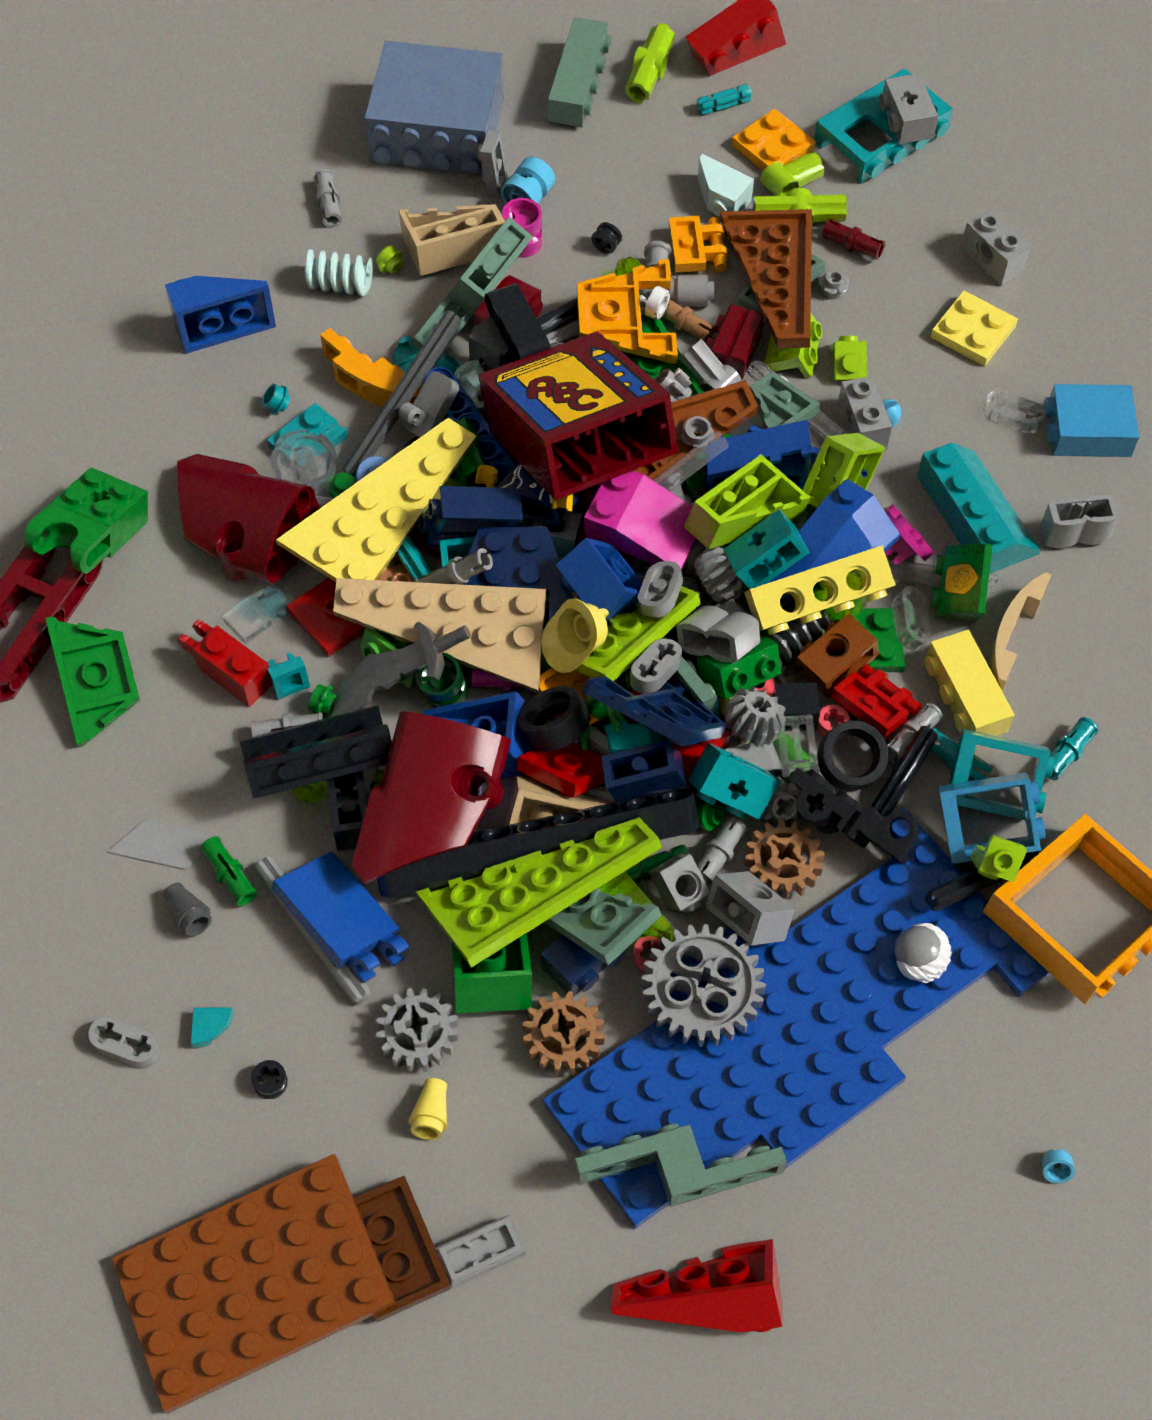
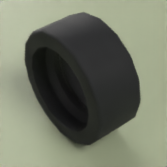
[518,686,590,752]
[817,720,888,791]

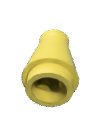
[408,1078,447,1140]

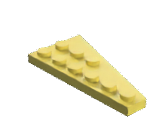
[276,418,476,582]

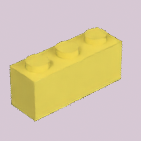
[924,629,1015,736]

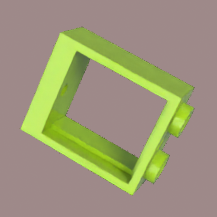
[803,433,886,508]

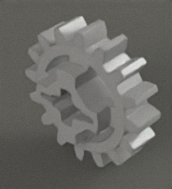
[376,987,459,1072]

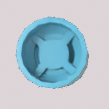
[501,156,555,204]

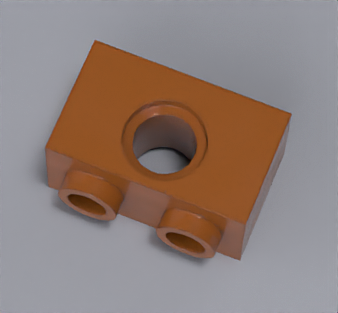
[797,613,879,699]

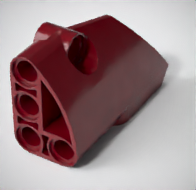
[177,454,320,583]
[351,711,511,884]

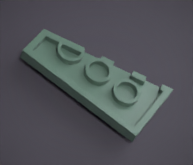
[545,888,661,965]

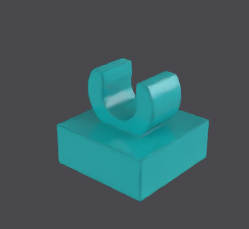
[267,652,311,699]

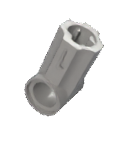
[679,339,742,392]

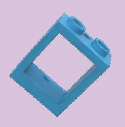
[939,772,1046,864]

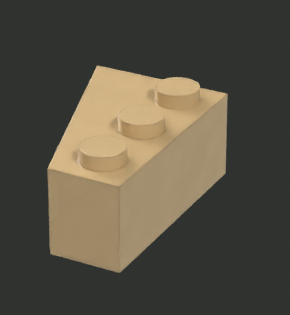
[398,204,505,276]

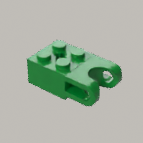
[25,467,148,574]

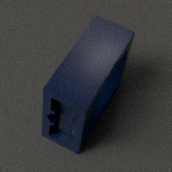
[419,486,523,547]

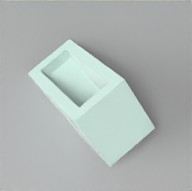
[697,154,754,217]

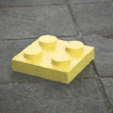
[930,290,1018,367]

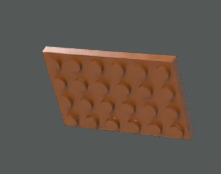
[112,1153,396,1413]

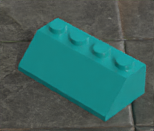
[917,442,1041,574]

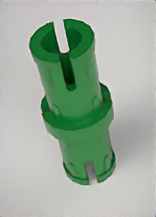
[200,836,258,907]

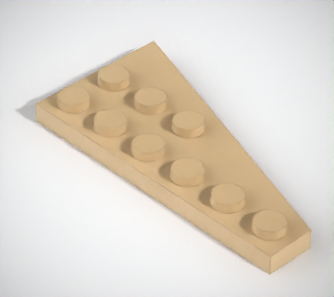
[333,578,546,694]

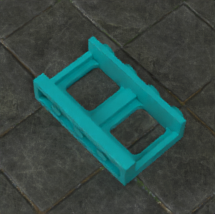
[814,68,953,184]

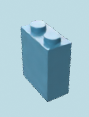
[1044,384,1139,457]

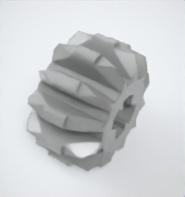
[694,545,747,605]
[723,686,786,747]

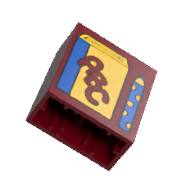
[478,331,678,500]

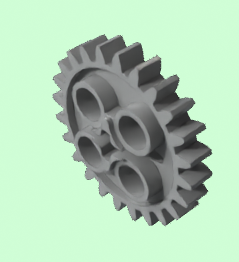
[641,924,766,1047]

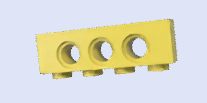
[744,545,895,635]

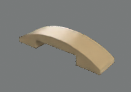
[989,572,1052,691]

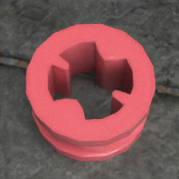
[817,704,850,737]
[633,936,662,974]

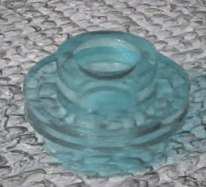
[258,586,289,619]

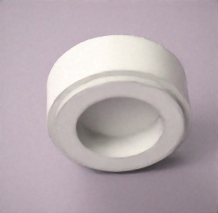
[645,286,670,320]

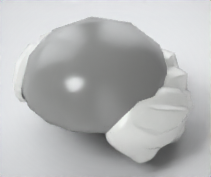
[894,923,952,983]

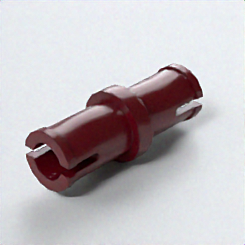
[822,219,885,260]

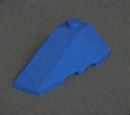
[768,479,900,604]

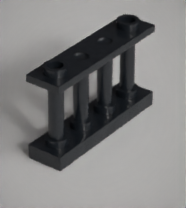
[239,705,392,799]

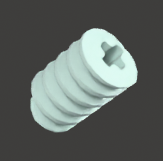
[304,249,373,296]

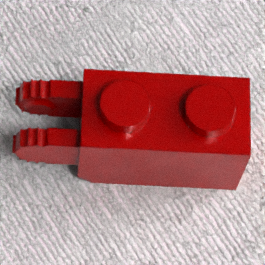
[177,619,272,708]

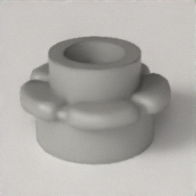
[819,270,849,299]
[681,416,714,448]

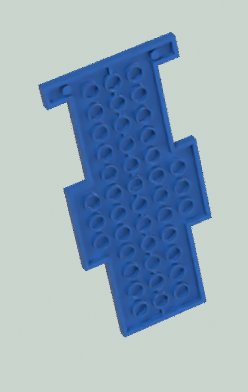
[543,807,1049,1229]

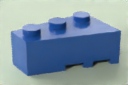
[703,419,812,491]

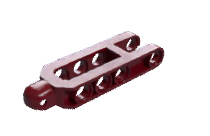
[0,546,103,703]

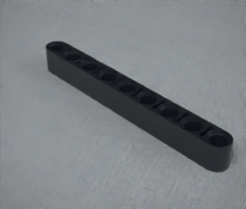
[376,788,700,897]

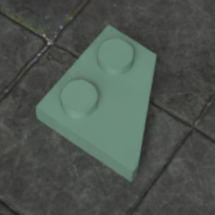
[750,371,820,429]

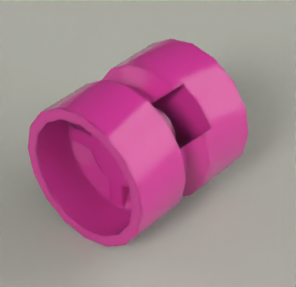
[502,198,542,258]

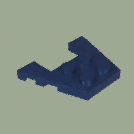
[463,526,573,621]
[582,672,727,747]

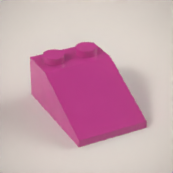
[584,471,697,570]

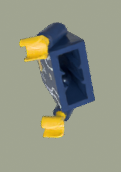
[475,463,581,528]

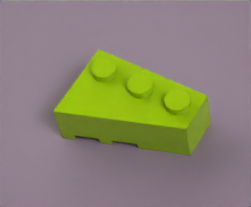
[684,454,811,549]

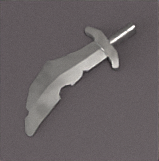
[328,622,471,718]

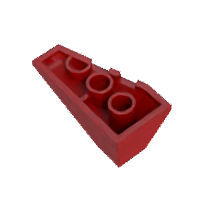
[611,1239,782,1333]

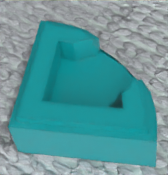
[392,335,419,372]
[191,1007,234,1048]

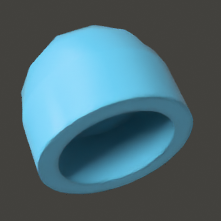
[883,399,902,427]
[1042,1148,1075,1183]

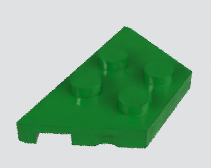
[45,617,140,748]

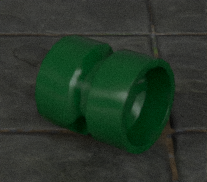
[415,652,469,708]

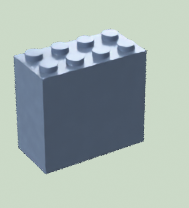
[365,40,504,175]

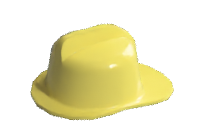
[541,598,609,673]

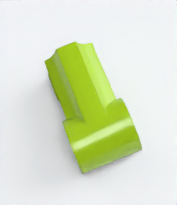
[760,152,824,196]

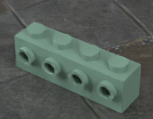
[548,17,612,127]

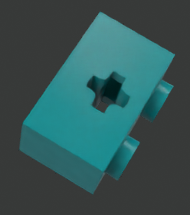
[724,509,810,589]
[688,742,780,819]

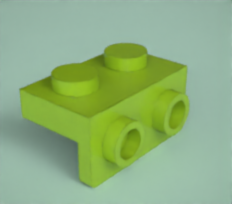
[764,313,823,378]

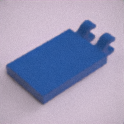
[271,851,409,983]

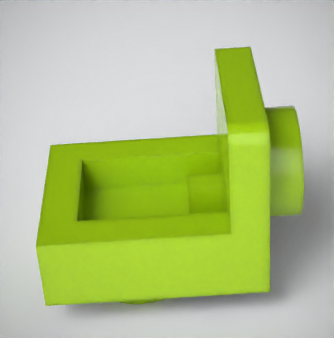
[831,335,867,381]
[970,835,1027,882]

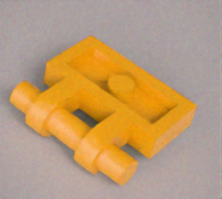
[668,216,729,273]

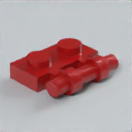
[830,664,922,738]

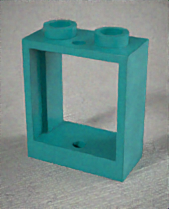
[949,729,1055,820]

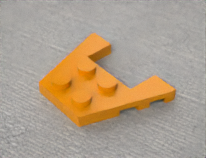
[577,259,678,364]

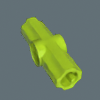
[625,23,675,104]
[753,188,847,224]

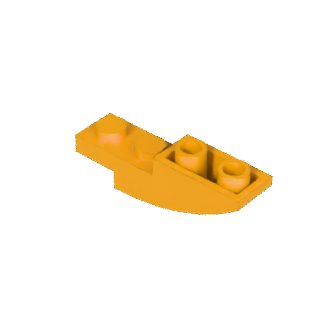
[320,328,422,407]

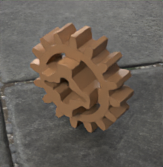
[744,819,825,899]
[522,991,605,1076]

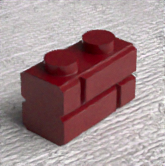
[706,304,765,380]

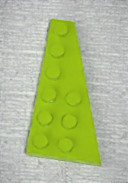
[416,817,662,968]

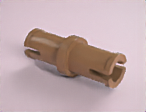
[662,299,715,343]

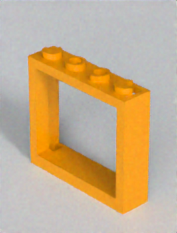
[983,813,1152,1005]

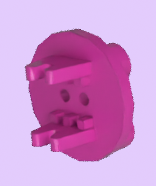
[884,503,934,564]

